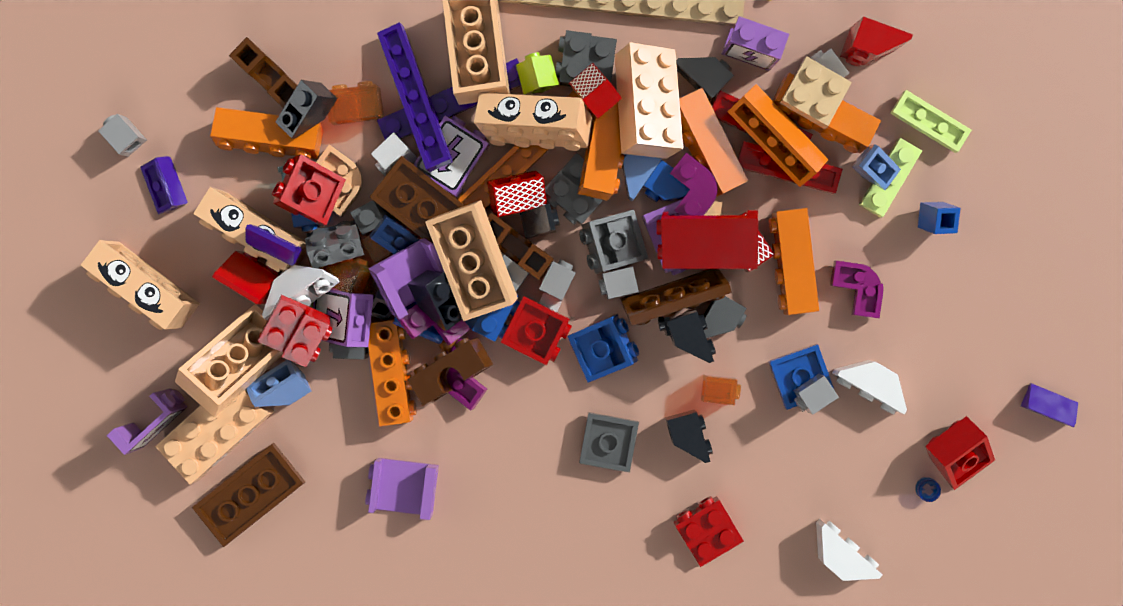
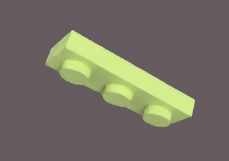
[890,90,972,153]
[859,138,922,218]

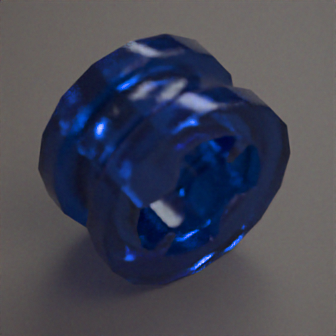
[915,477,941,502]

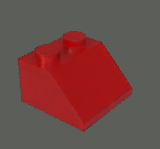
[840,16,913,66]
[212,251,281,304]
[925,416,995,490]

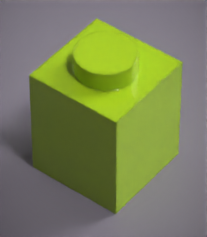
[516,52,559,95]

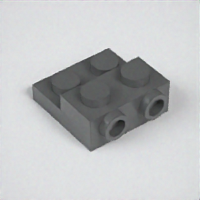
[556,30,617,87]
[545,153,603,225]
[579,210,648,274]
[305,220,364,268]

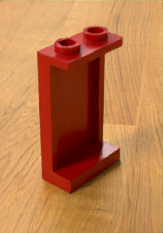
[656,210,758,269]

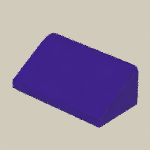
[140,156,188,214]
[245,224,302,266]
[1021,383,1078,427]

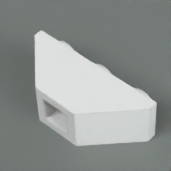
[262,265,339,320]
[832,360,907,415]
[816,519,883,581]

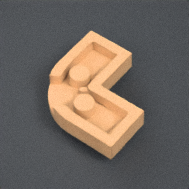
[316,145,362,217]

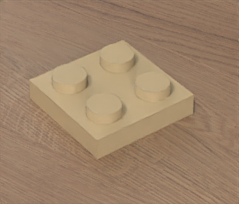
[780,56,852,129]

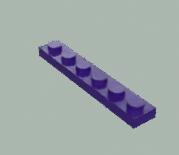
[377,22,453,172]
[377,58,521,140]

